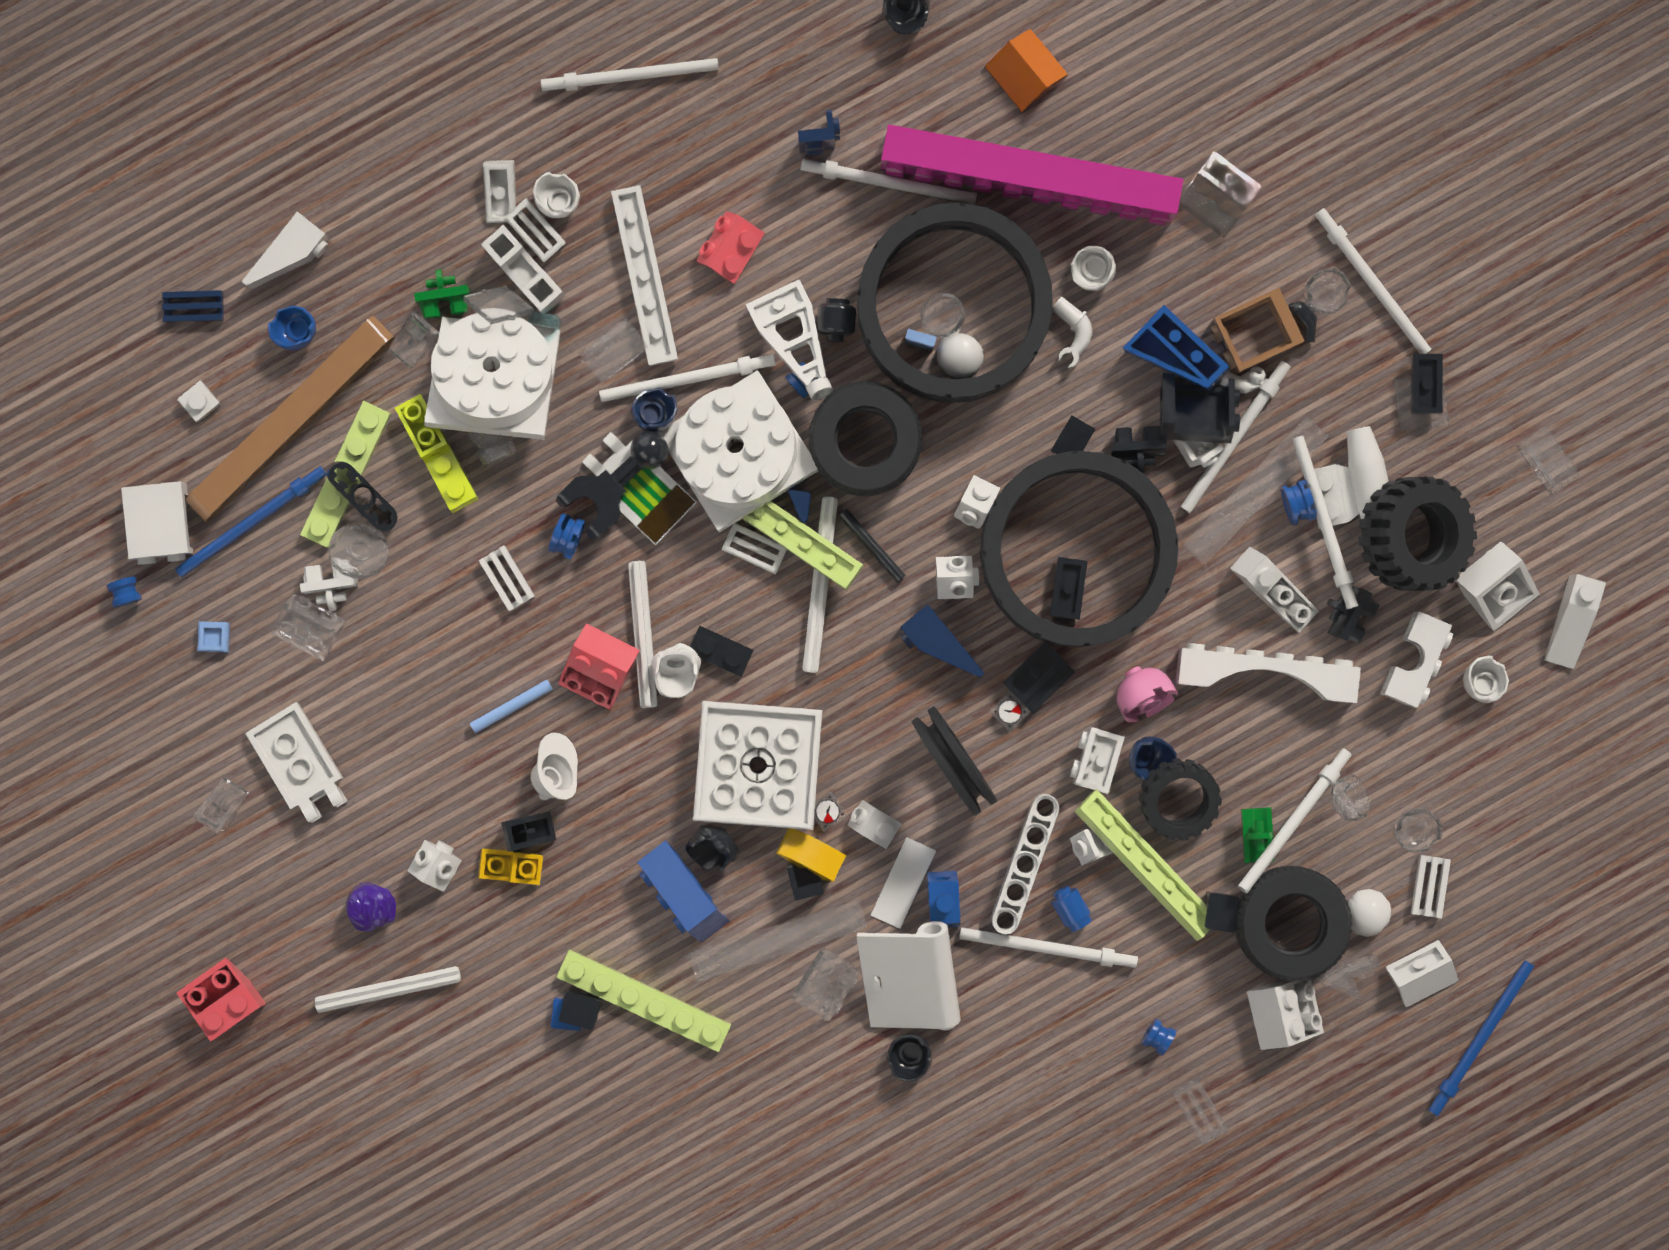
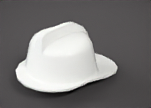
[530,733,578,800]

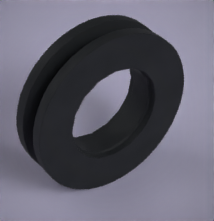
[911,706,998,816]

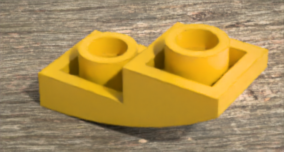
[776,828,846,882]
[478,848,543,885]

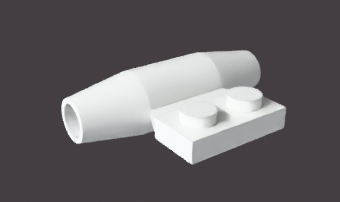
[1314,426,1389,529]

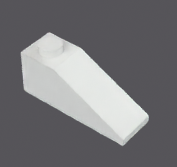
[242,212,329,289]
[1544,574,1606,669]

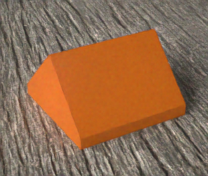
[984,29,1068,112]

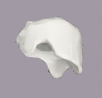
[651,643,701,698]

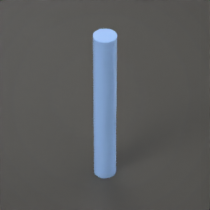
[470,679,553,733]

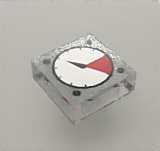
[989,691,1030,733]
[814,791,848,832]

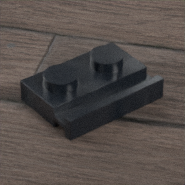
[1002,641,1075,713]

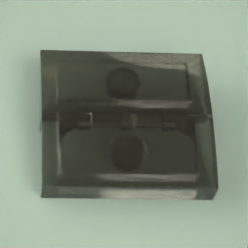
[1179,151,1262,238]

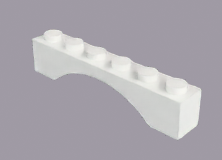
[1175,643,1361,703]

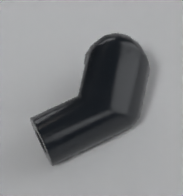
[1288,301,1317,343]

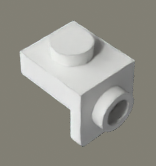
[1173,440,1225,468]
[954,475,1000,529]
[848,800,901,849]
[1070,829,1113,866]

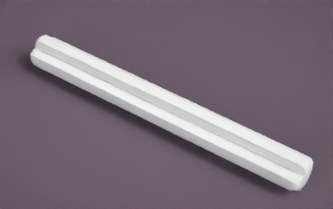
[628,561,658,708]
[315,966,461,1013]

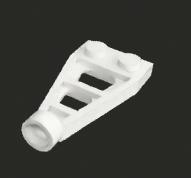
[746,280,833,401]

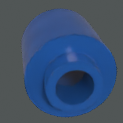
[1051,886,1092,932]

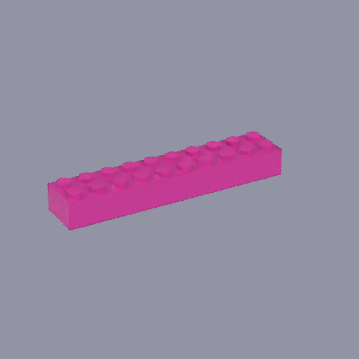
[881,124,1184,226]

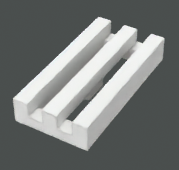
[504,198,566,262]
[721,523,787,575]
[478,545,535,612]
[1411,855,1451,919]

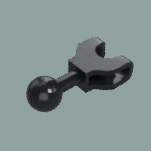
[555,431,668,541]

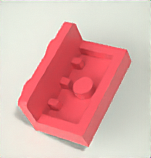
[697,211,765,284]

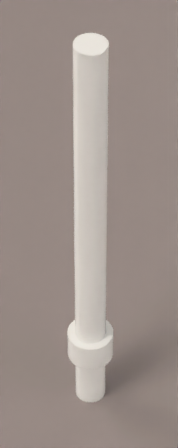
[541,58,719,91]
[800,159,977,205]
[1315,208,1431,354]
[599,354,776,402]
[1180,360,1291,514]
[1292,436,1358,609]
[1238,748,1352,893]
[959,927,1138,968]

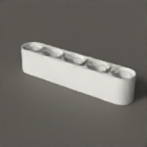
[991,794,1059,934]

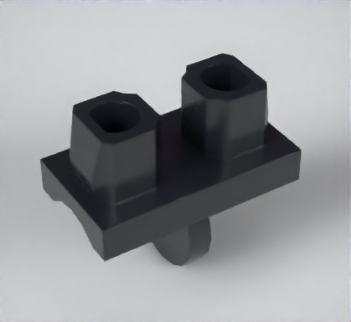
[1111,426,1167,474]
[1327,586,1379,643]

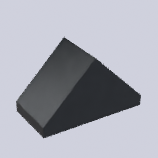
[501,811,556,852]

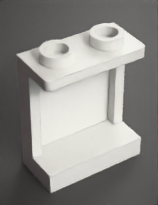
[121,481,193,565]

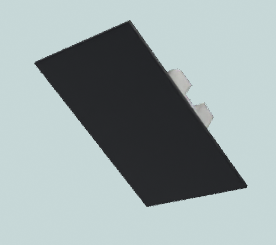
[1051,415,1096,454]

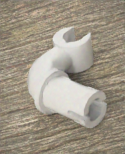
[1052,297,1092,369]

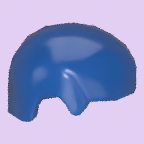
[268,305,317,351]

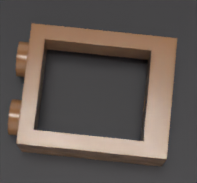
[1210,288,1305,375]

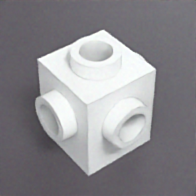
[936,556,979,599]
[407,840,462,892]

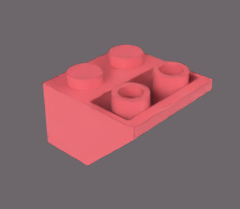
[558,624,640,710]
[176,957,266,1042]

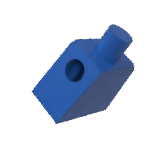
[927,871,961,928]

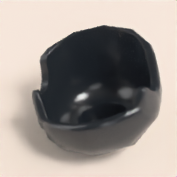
[887,1033,932,1082]

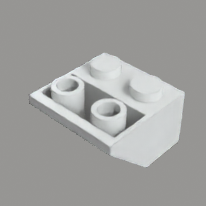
[1247,979,1324,1050]

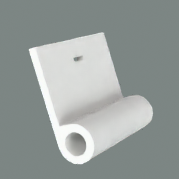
[856,921,961,1031]

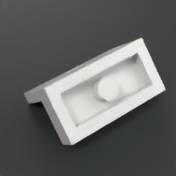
[1386,940,1458,1007]

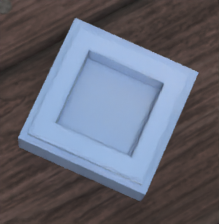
[905,329,937,351]
[197,621,230,652]

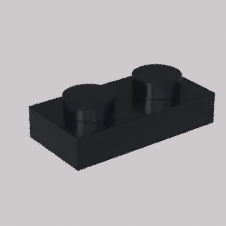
[1411,353,1443,414]
[1049,557,1088,620]
[690,625,754,677]

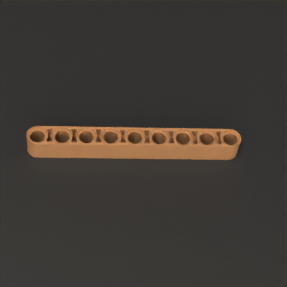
[185,316,395,523]

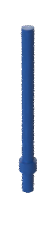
[175,465,327,577]
[1428,960,1535,1116]

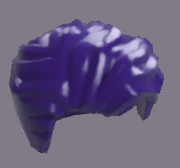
[346,882,396,931]

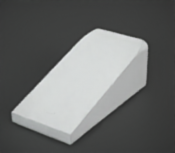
[483,160,516,223]

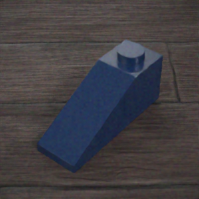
[899,604,985,677]

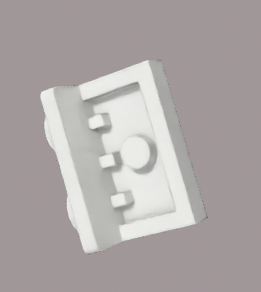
[1070,727,1125,794]

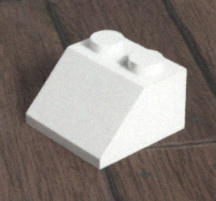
[1456,542,1540,631]

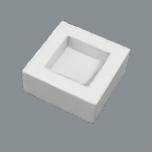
[177,381,221,423]

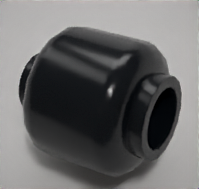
[817,298,856,342]

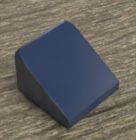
[788,490,811,524]

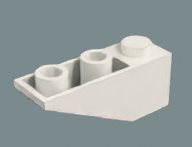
[1230,547,1319,633]

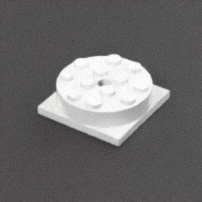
[424,311,560,440]
[657,370,818,532]
[693,701,822,830]

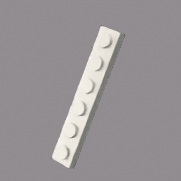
[611,185,678,366]

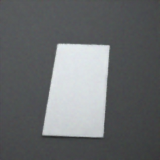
[871,837,936,929]

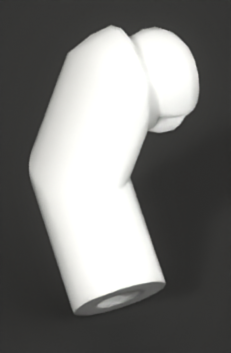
[1220,367,1265,394]

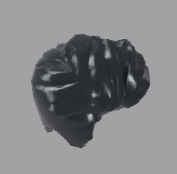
[882,0,930,35]
[685,824,739,872]

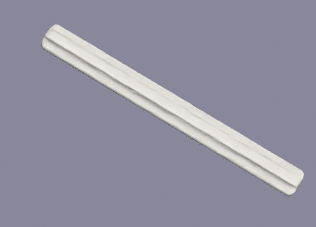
[802,496,838,673]

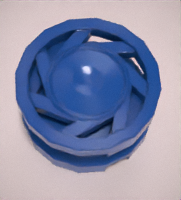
[1280,480,1317,526]
[548,513,586,559]

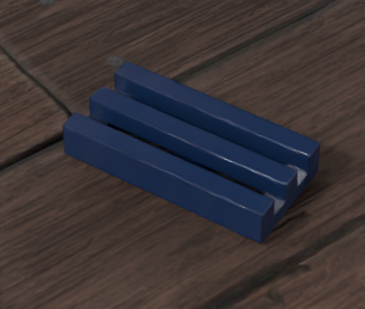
[162,290,224,323]

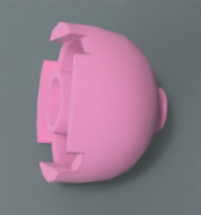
[1117,667,1178,722]

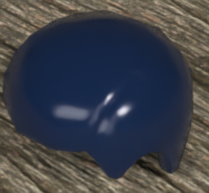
[631,388,678,432]
[1129,737,1177,781]

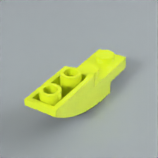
[395,394,478,514]

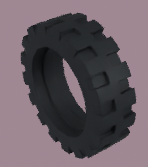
[1139,758,1222,841]

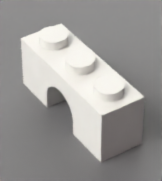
[481,225,565,316]
[1380,611,1453,708]

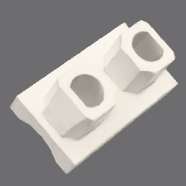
[300,561,359,611]

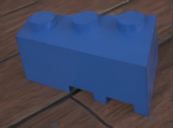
[1123,305,1230,391]
[637,840,729,943]

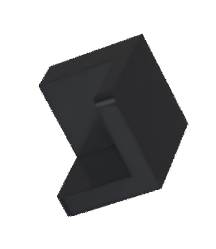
[786,863,824,901]
[1204,891,1239,933]
[559,990,602,1030]

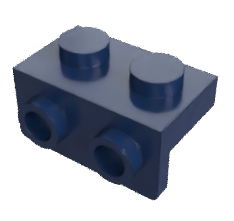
[798,110,840,156]

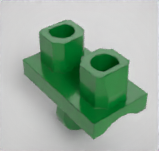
[414,269,472,320]
[1241,807,1275,863]

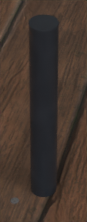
[839,509,906,583]

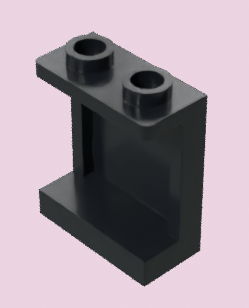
[1160,373,1240,443]

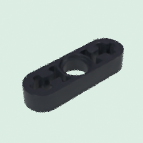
[327,461,398,531]

